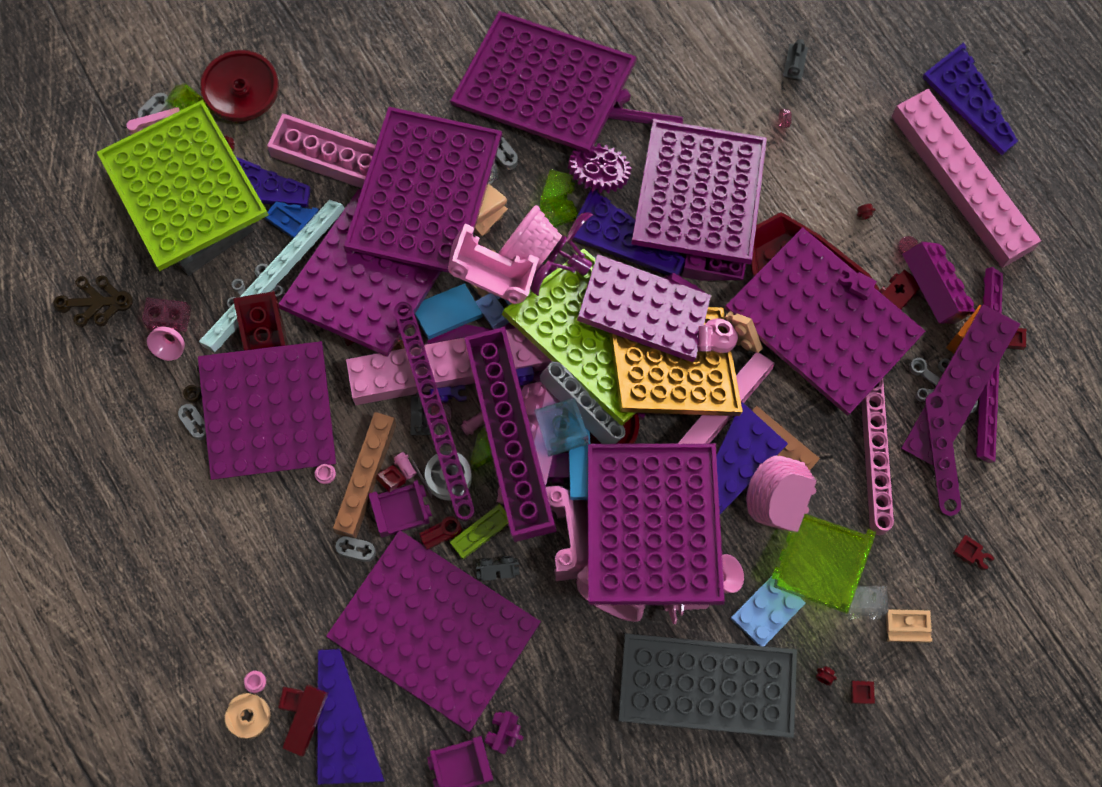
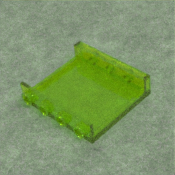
[772,514,876,614]

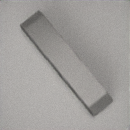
[540,362,625,444]

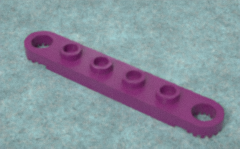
[925,392,961,516]

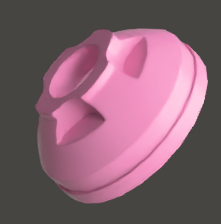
[704,318,738,353]
[147,327,185,361]
[722,554,744,593]

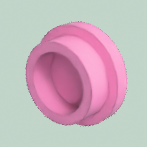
[315,464,336,484]
[244,671,266,693]

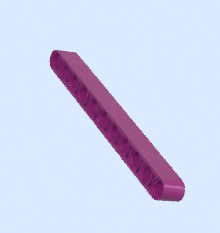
[394,301,474,521]

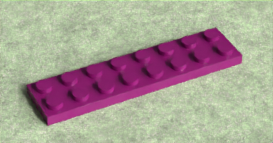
[901,304,1020,465]

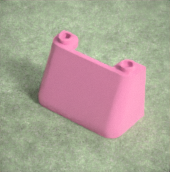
[448,224,539,304]
[546,486,588,581]

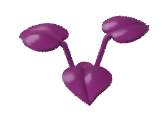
[531,213,593,296]

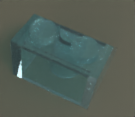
[534,397,589,457]

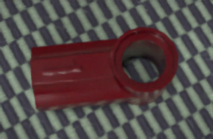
[419,516,462,550]

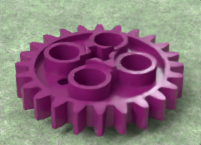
[568,143,631,193]

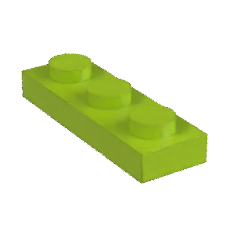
[450,504,509,560]

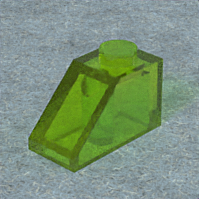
[166,84,212,114]
[539,169,575,212]
[539,198,578,227]
[470,427,493,470]

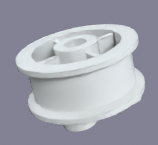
[425,451,472,500]

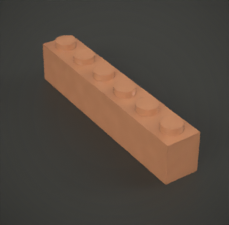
[333,412,396,539]

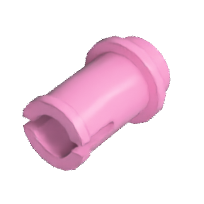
[697,326,713,352]
[461,412,485,435]
[393,452,417,480]

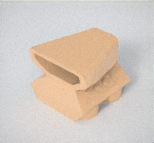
[474,184,508,236]

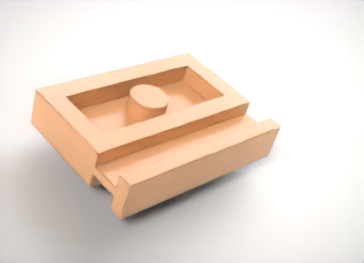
[725,311,763,353]
[886,610,932,643]

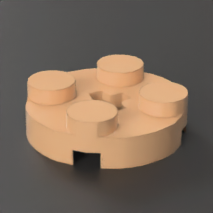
[225,693,270,739]

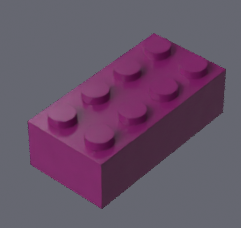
[902,242,975,324]

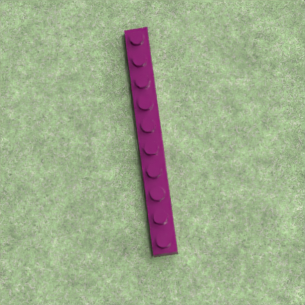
[976,267,1003,463]

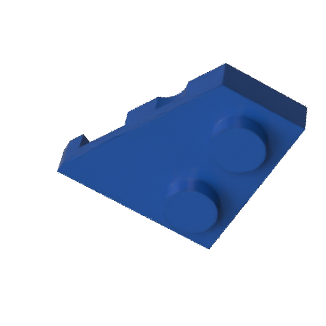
[265,201,319,239]

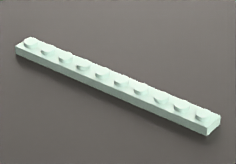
[199,200,345,352]

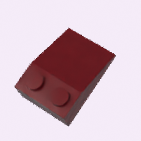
[233,291,288,351]

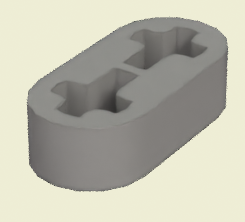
[138,93,171,118]
[496,137,518,170]
[178,404,206,440]
[336,537,376,562]

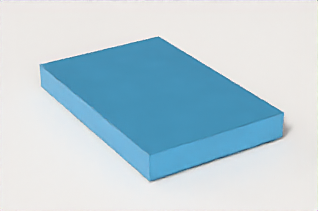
[415,283,483,340]

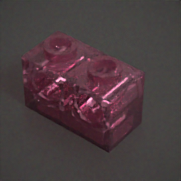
[142,298,191,333]

